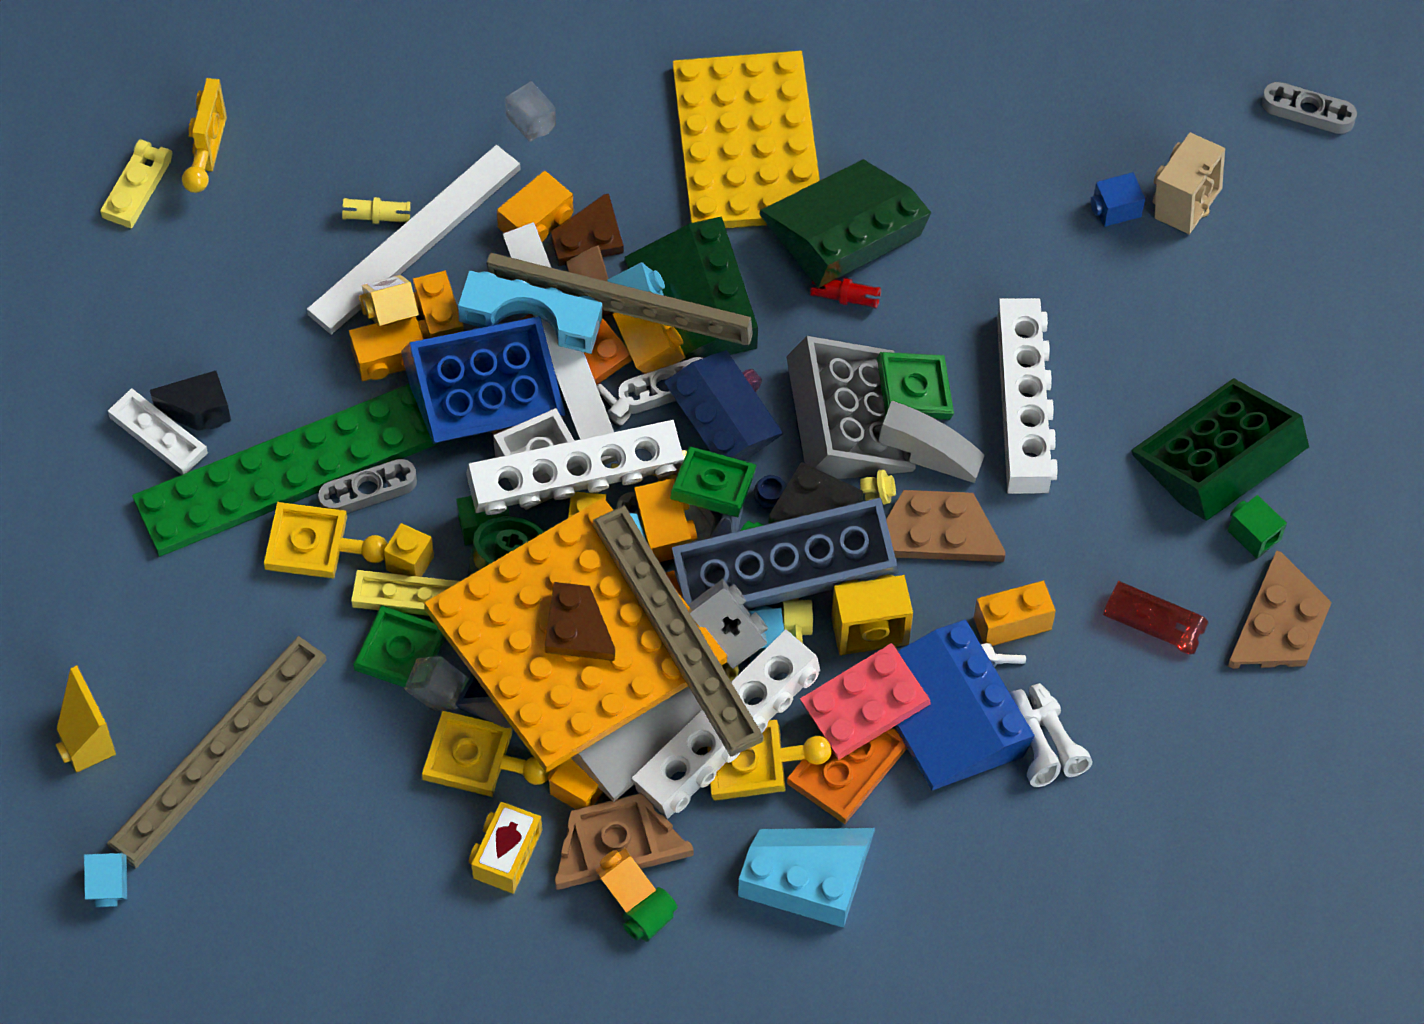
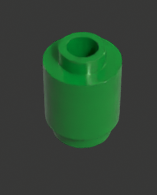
[623,887,678,942]

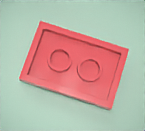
[800,643,931,760]

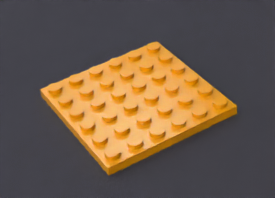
[424,497,728,773]

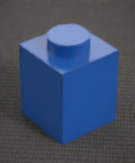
[1090,172,1145,227]

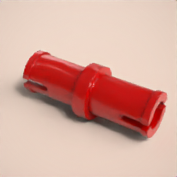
[810,278,881,309]

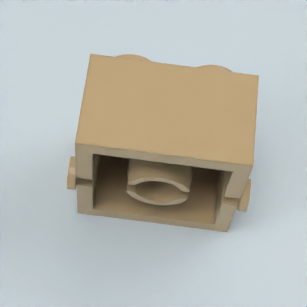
[1153,132,1225,235]

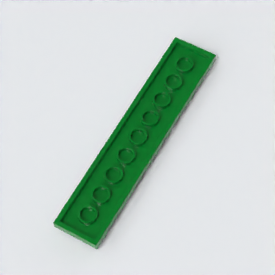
[132,384,442,557]

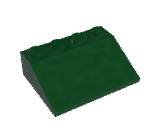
[759,159,931,288]
[624,216,758,363]
[1131,378,1309,521]

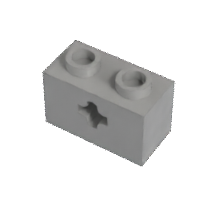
[688,579,768,669]

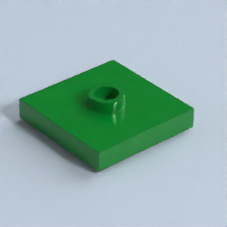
[877,352,954,420]
[670,446,757,518]
[353,605,445,693]

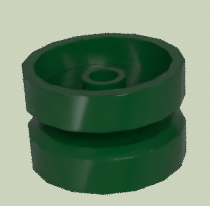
[467,516,544,577]

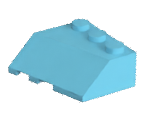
[738,828,875,928]

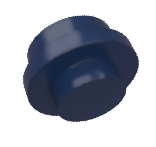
[754,475,788,509]

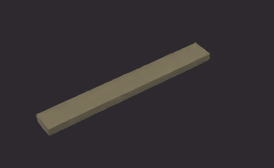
[486,253,753,345]
[593,505,764,757]
[107,635,327,869]

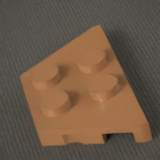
[886,490,1005,562]
[1228,550,1332,669]
[555,793,694,890]

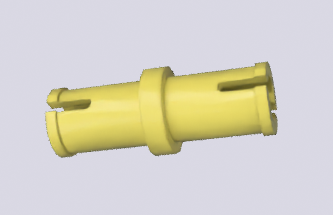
[342,197,410,224]

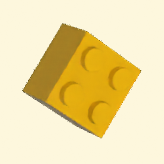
[831,574,913,656]

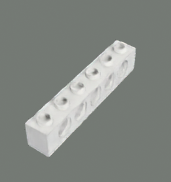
[997,298,1057,494]
[466,420,684,515]
[632,629,821,819]

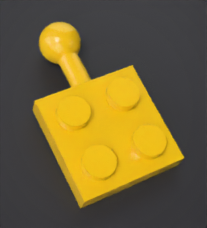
[182,78,227,193]
[264,502,388,579]
[422,710,550,797]
[707,719,832,801]

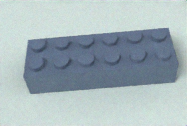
[672,498,899,610]

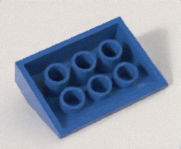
[401,316,566,444]
[895,619,1035,790]

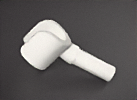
[597,384,631,426]
[981,643,1026,667]

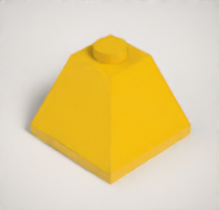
[55,666,116,773]

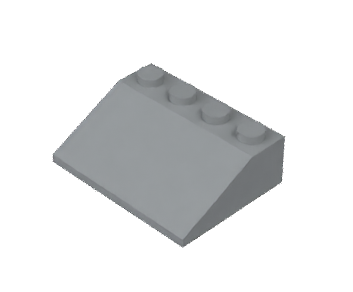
[786,336,916,480]
[571,686,702,802]

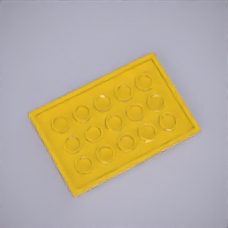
[673,51,820,228]

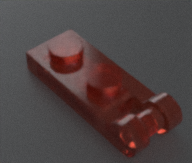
[1103,581,1209,654]

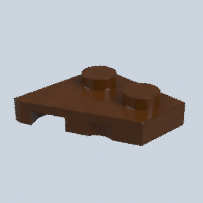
[551,193,624,266]
[545,582,616,661]

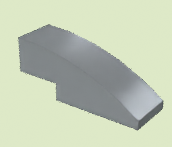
[878,401,985,483]

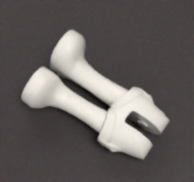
[1009,683,1092,787]

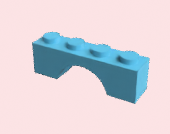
[458,270,602,354]

